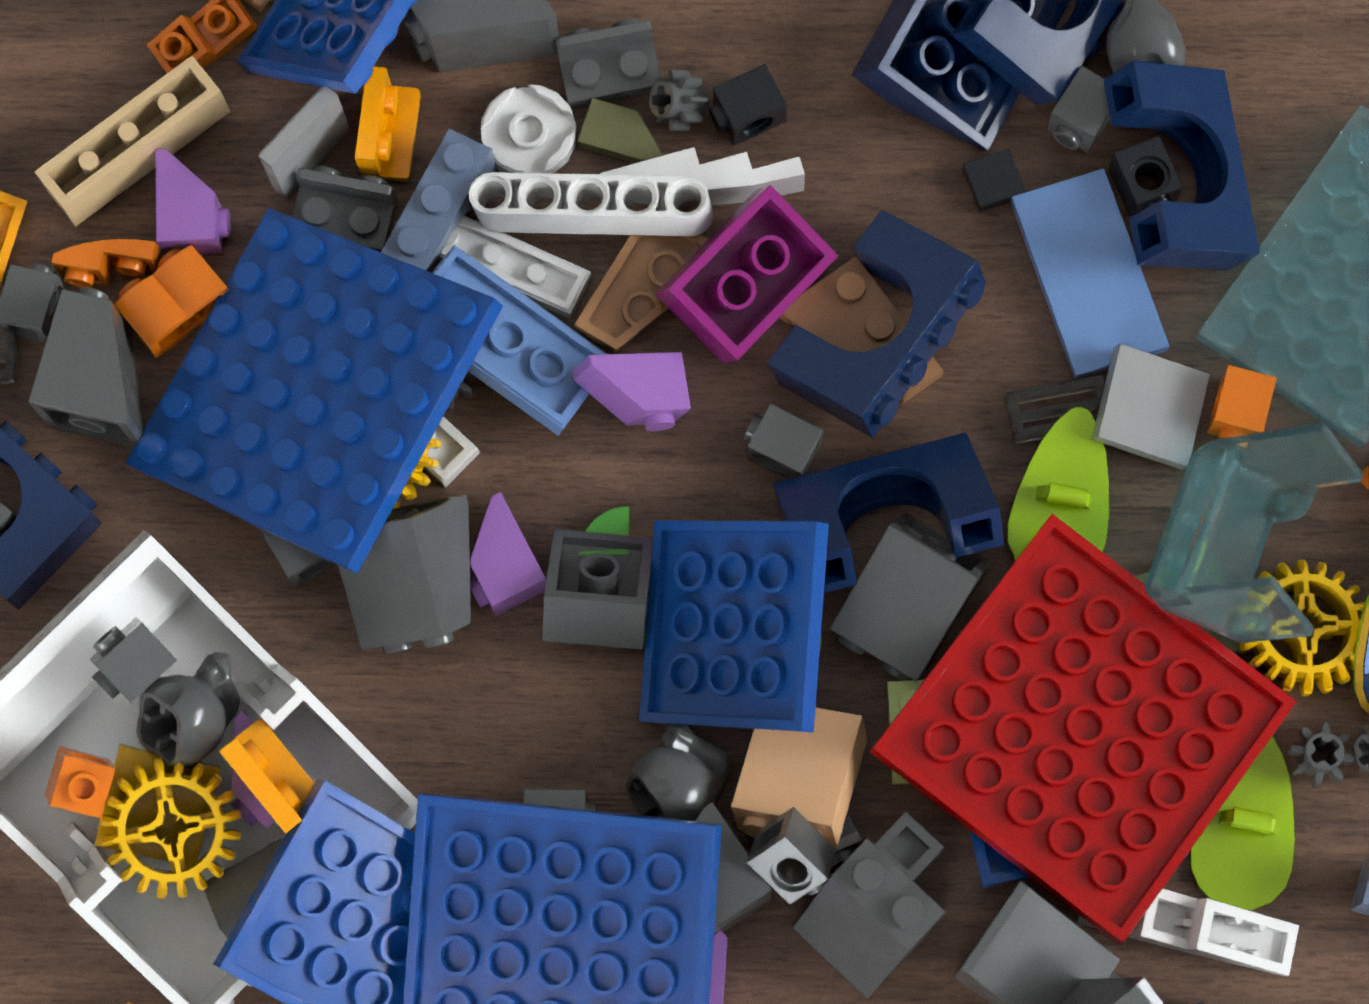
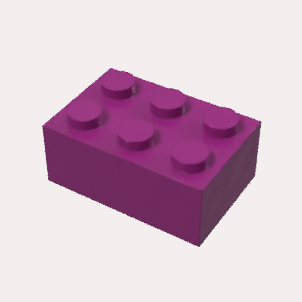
[655,185,838,364]

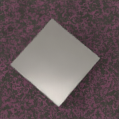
[259,86,350,199]
[1092,343,1210,470]

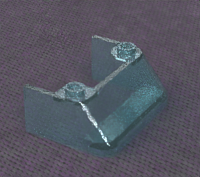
[1145,423,1363,643]

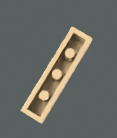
[34,55,230,227]

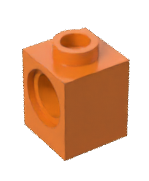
[1207,365,1277,448]
[44,746,116,818]

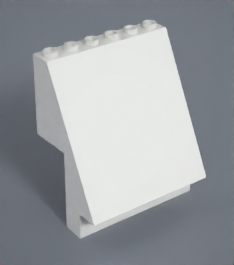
[0,530,418,1004]

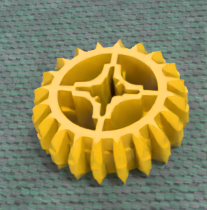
[1234,560,1365,697]
[99,758,241,899]

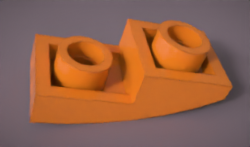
[147,0,258,73]
[51,239,164,288]

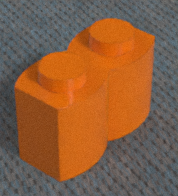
[114,245,229,358]

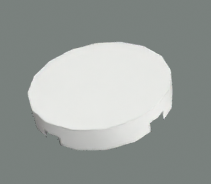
[481,85,577,173]

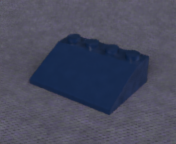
[851,0,1070,151]

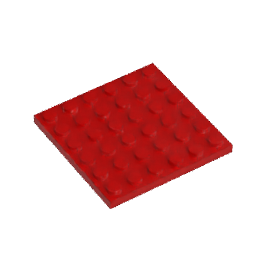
[870,514,1297,946]

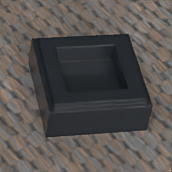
[962,148,1026,212]

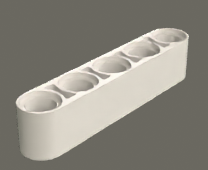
[468,172,714,236]

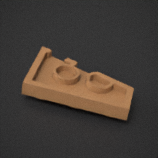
[573,203,708,354]
[779,256,943,404]

